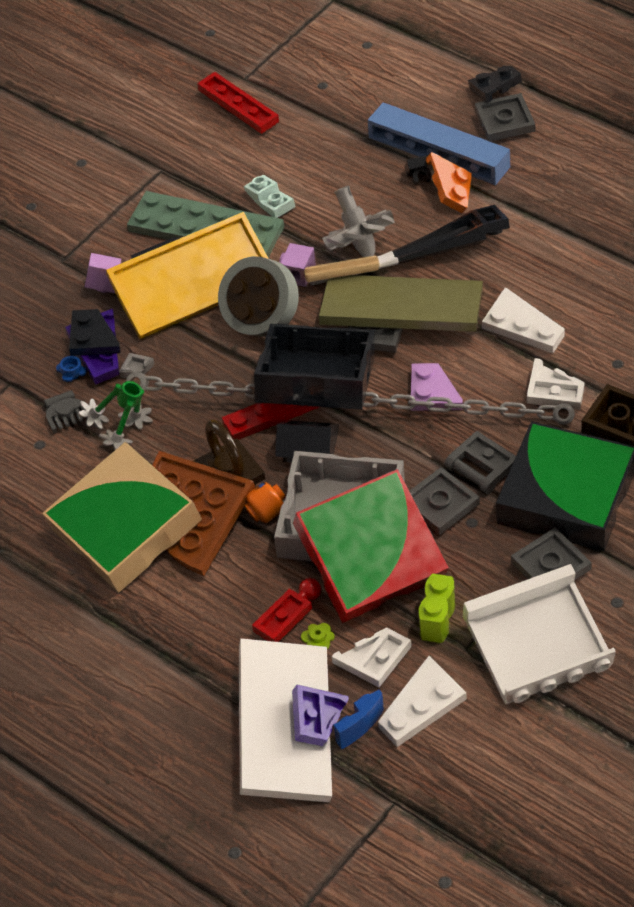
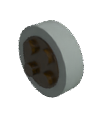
[218,256,299,337]

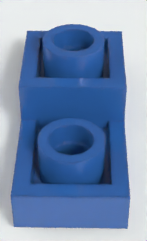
[334,690,384,749]

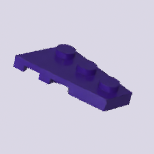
[65,309,120,385]

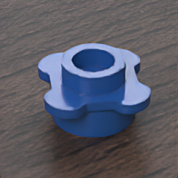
[56,356,87,382]

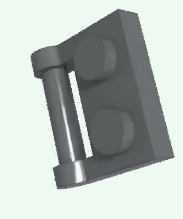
[444,431,516,495]

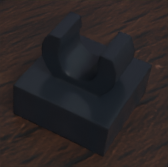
[404,155,432,185]

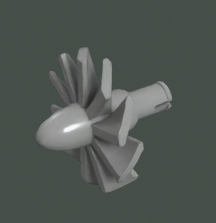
[322,185,395,257]

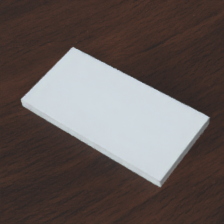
[239,639,332,802]

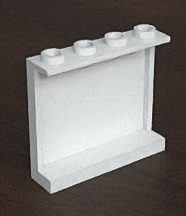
[463,564,616,704]

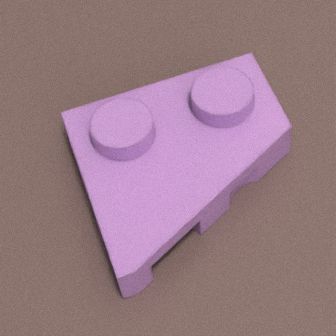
[411,363,463,411]

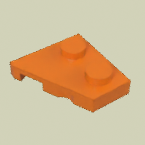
[426,152,472,213]

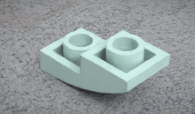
[244,175,296,218]

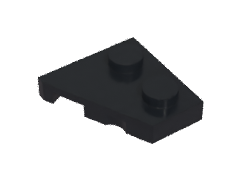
[468,66,522,103]
[69,309,121,356]

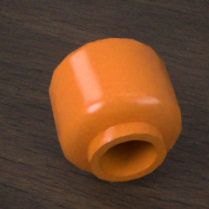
[244,482,286,523]

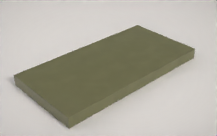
[319,275,483,332]

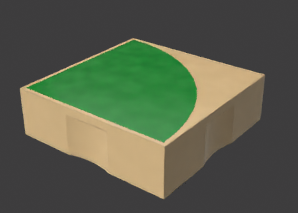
[42,442,202,593]

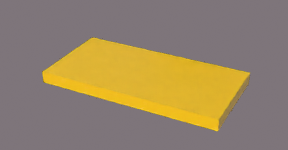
[106,212,268,339]

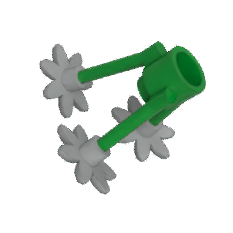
[78,381,153,450]

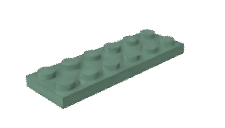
[127,191,285,258]

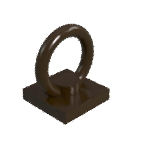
[193,419,266,485]

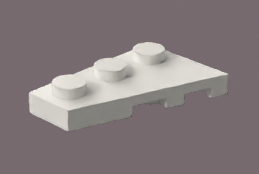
[482,287,565,353]

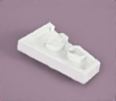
[378,656,467,747]

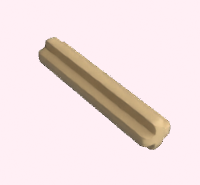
[304,256,380,282]

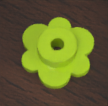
[301,623,335,649]

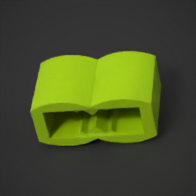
[419,574,455,643]

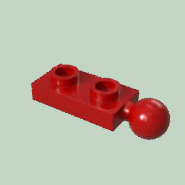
[252,578,322,642]

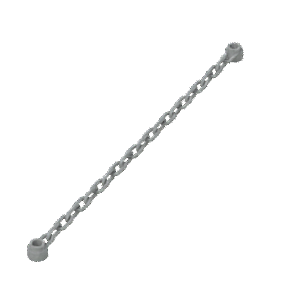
[126,372,575,425]

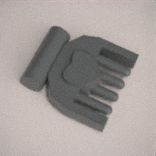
[44,390,87,434]

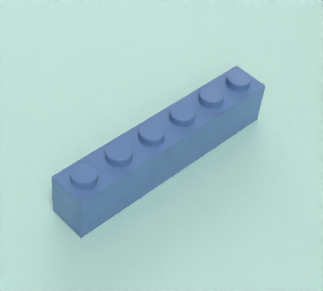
[368,103,510,185]

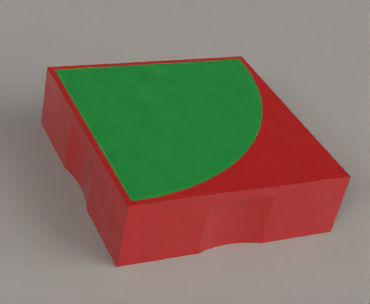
[293,469,449,623]

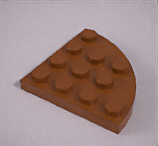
[152,451,256,576]

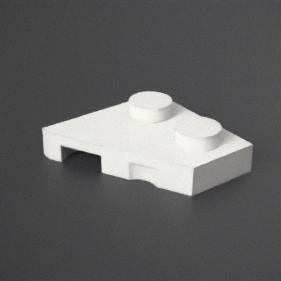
[527,358,584,409]
[332,628,411,687]

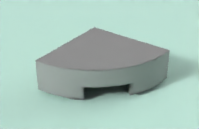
[119,353,154,378]

